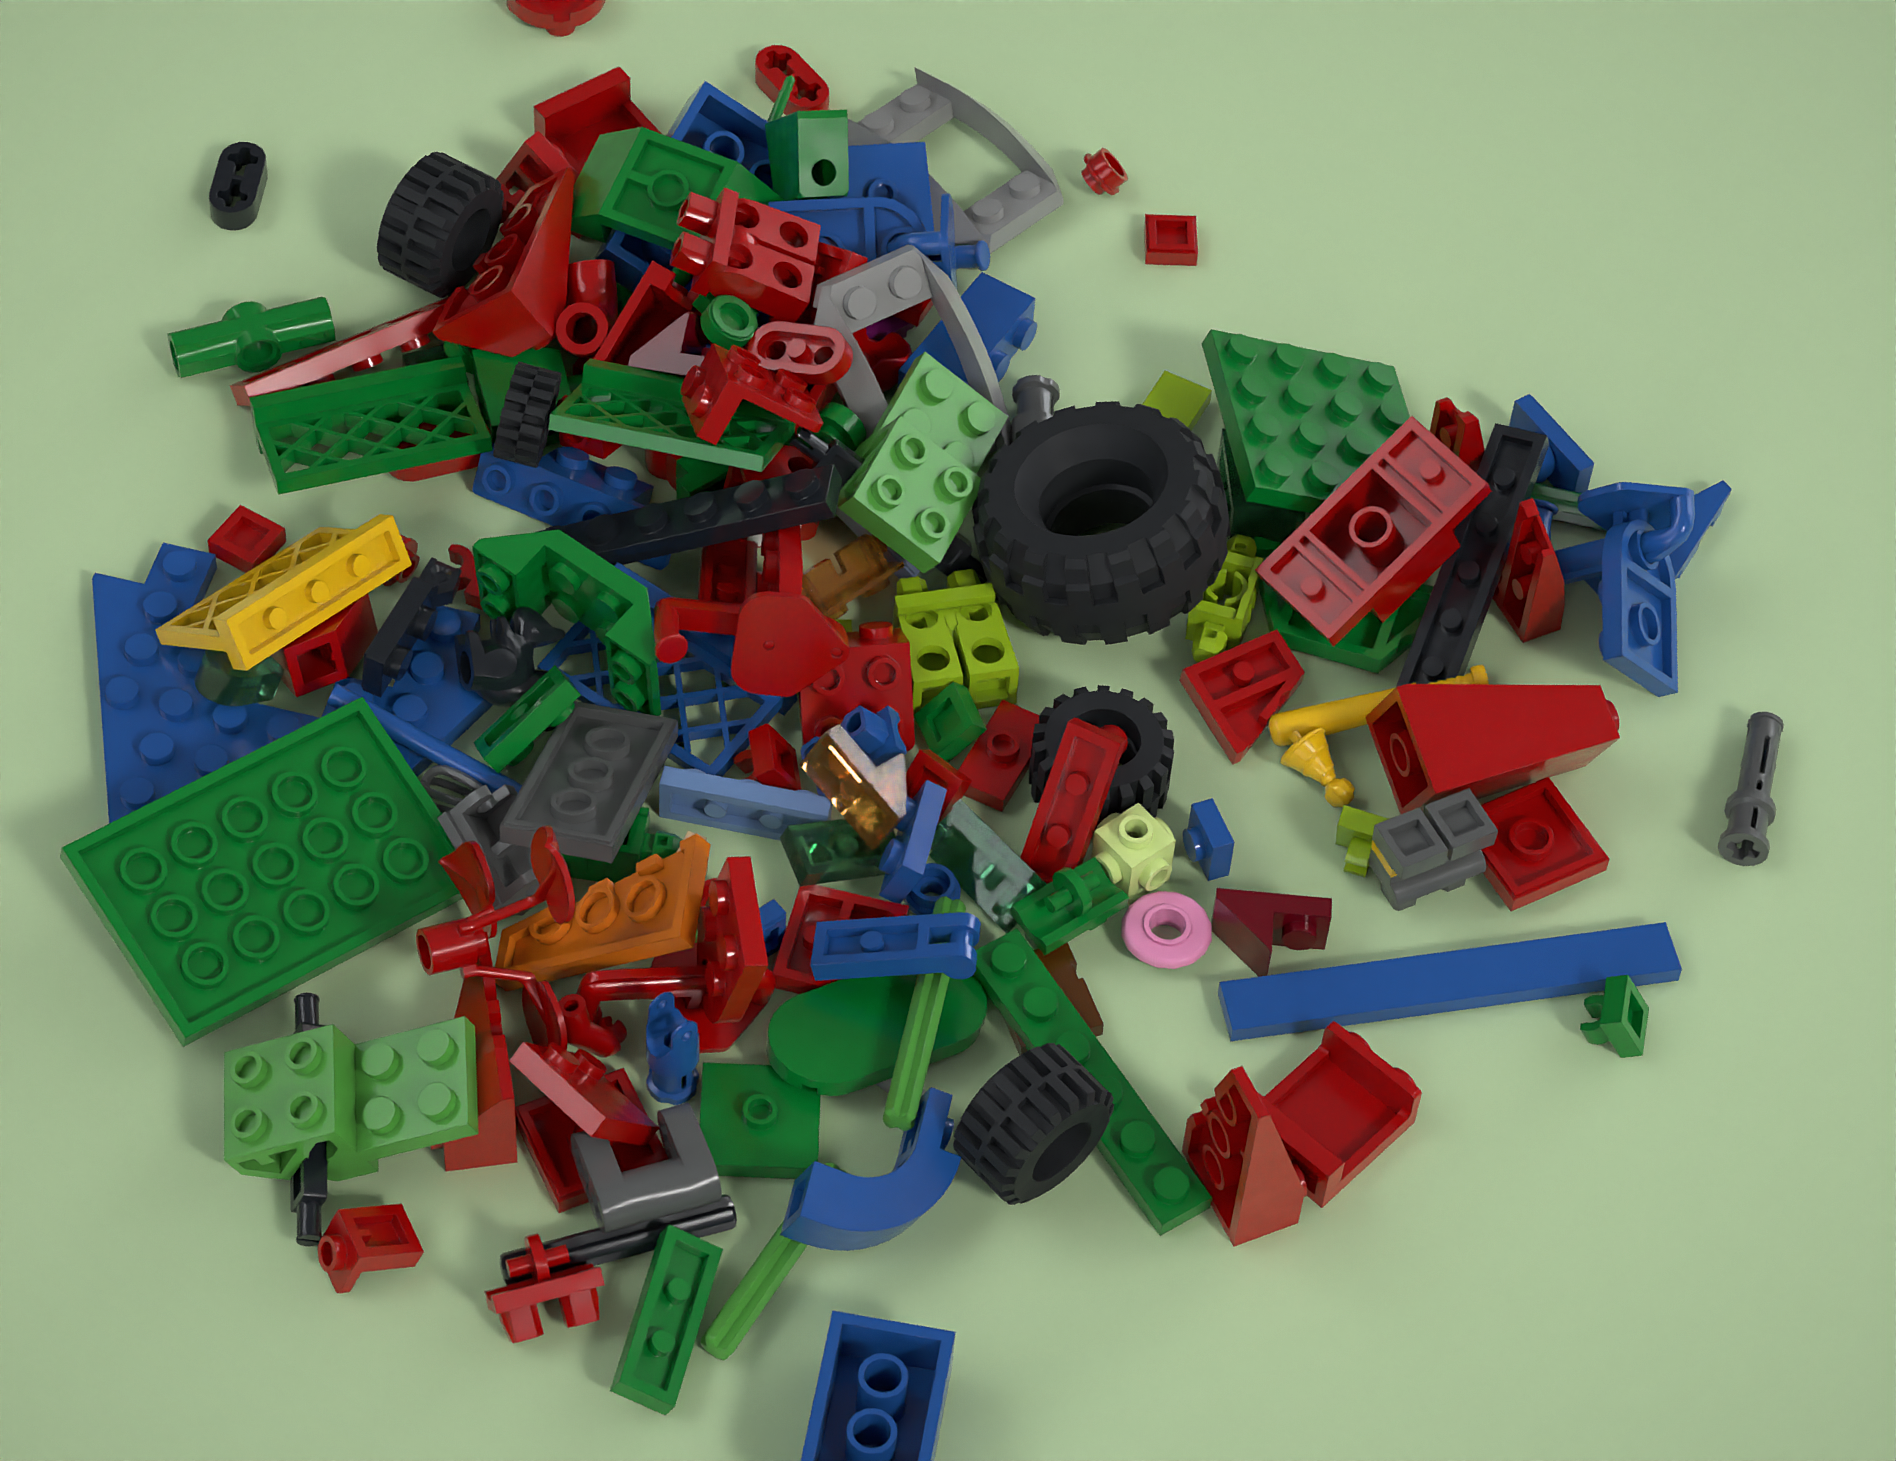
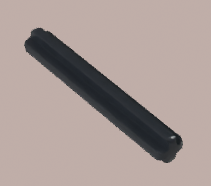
[500,1194,737,1285]

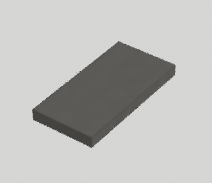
[500,701,678,863]

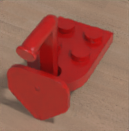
[654,525,849,697]
[576,856,776,1053]

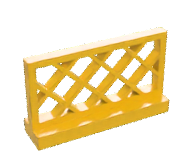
[155,514,412,671]

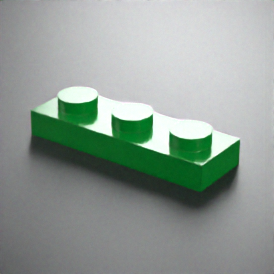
[610,1224,723,1416]

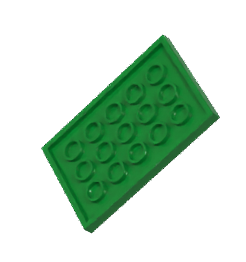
[60,697,463,1047]

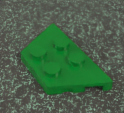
[1254,536,1434,674]

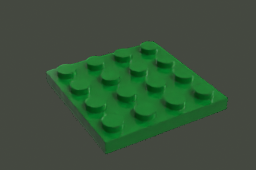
[1201,329,1410,513]

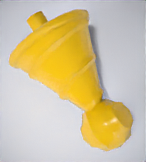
[1280,728,1355,808]

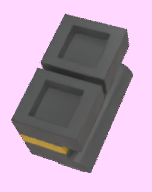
[1369,788,1498,911]

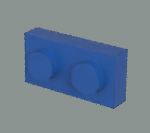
[878,780,947,904]

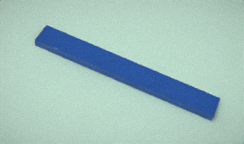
[1218,922,1682,1041]

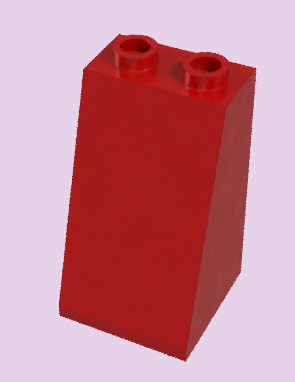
[1365,684,1620,815]

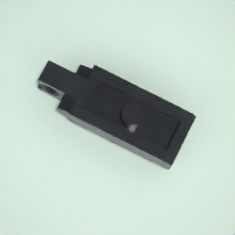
[362,557,462,698]

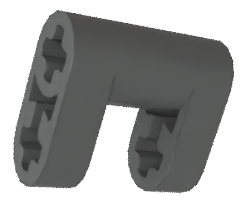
[570,1103,722,1234]

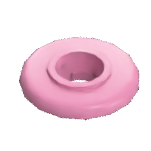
[1121,891,1212,969]

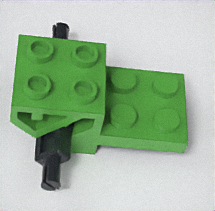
[788,352,1008,584]
[224,993,479,1246]

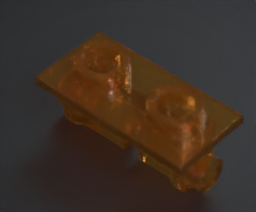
[801,534,905,619]

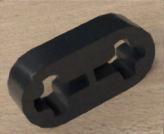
[209,142,268,230]

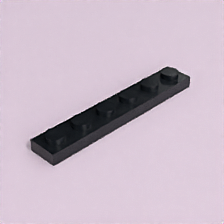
[1396,423,1549,687]
[536,464,842,566]

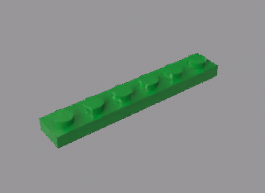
[973,928,1212,1236]

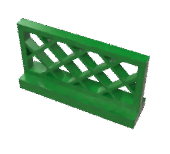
[249,356,493,495]
[548,358,796,472]

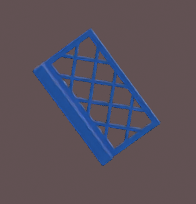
[537,562,798,777]

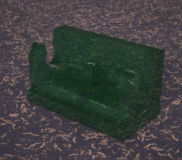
[929,799,1047,933]

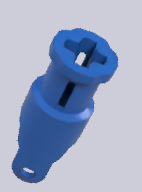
[646,992,699,1105]

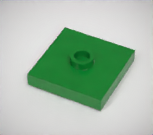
[699,1062,821,1179]

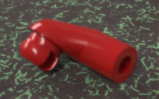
[558,994,627,1058]

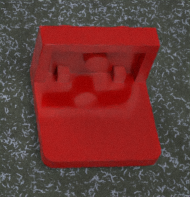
[681,343,823,445]
[799,621,915,752]

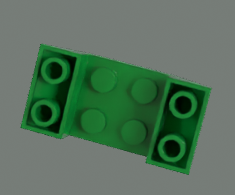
[571,127,785,250]
[472,530,662,716]

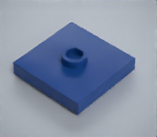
[843,142,934,242]

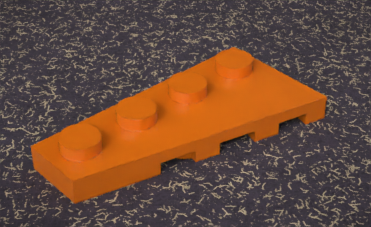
[495,833,711,991]

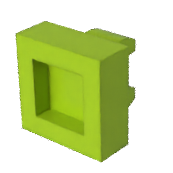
[1335,805,1389,878]

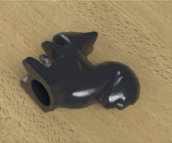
[454,607,566,732]

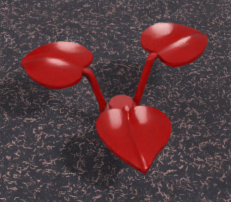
[416,825,575,1050]

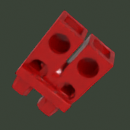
[670,187,821,323]

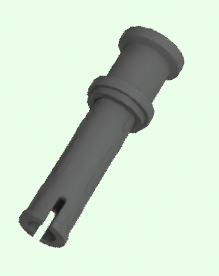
[1718,712,1784,866]

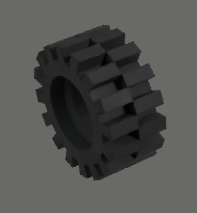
[493,362,562,468]

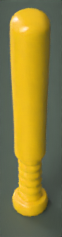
[1268,665,1489,747]

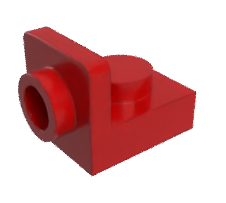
[317,1204,424,1293]

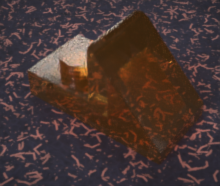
[799,724,906,851]

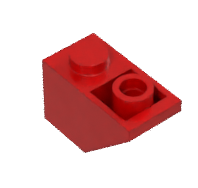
[269,593,378,698]

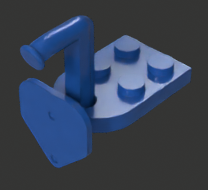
[768,193,990,290]
[1534,482,1695,697]

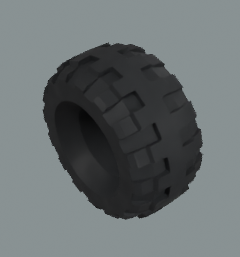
[972,401,1231,645]

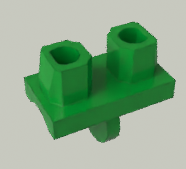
[1010,857,1129,955]

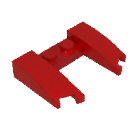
[1430,397,1565,643]

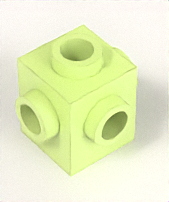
[1091,802,1176,908]

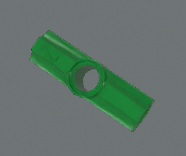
[167,297,336,378]

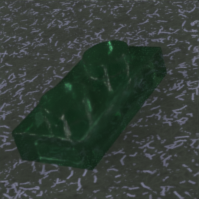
[780,813,896,886]

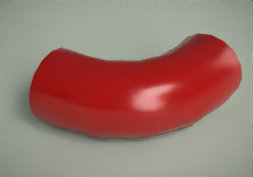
[555,259,618,358]

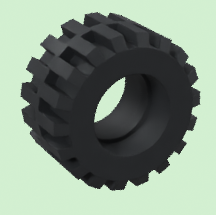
[377,151,504,298]
[1029,685,1174,837]
[953,1043,1114,1205]

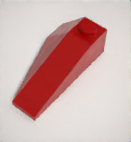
[432,167,575,357]
[430,932,518,1172]
[1182,1066,1307,1247]

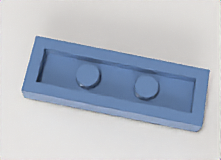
[659,766,832,849]

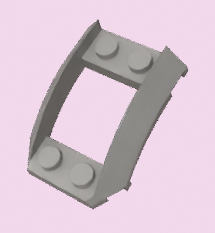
[848,68,1064,254]
[813,244,1011,455]

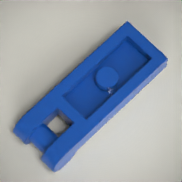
[810,912,981,981]

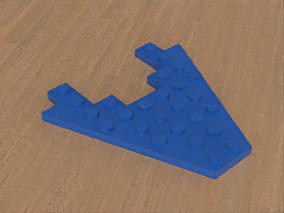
[92,543,493,823]

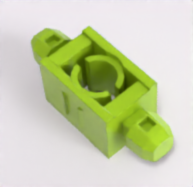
[1185,534,1264,662]

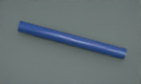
[327,684,522,794]

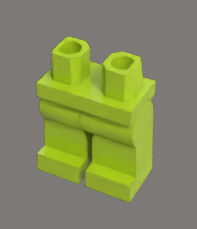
[893,569,1019,718]

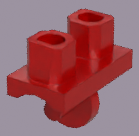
[484,1233,605,1343]

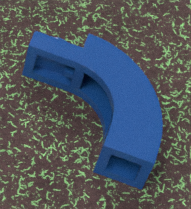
[780,1087,962,1251]

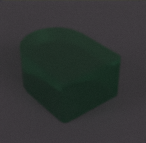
[194,650,285,706]

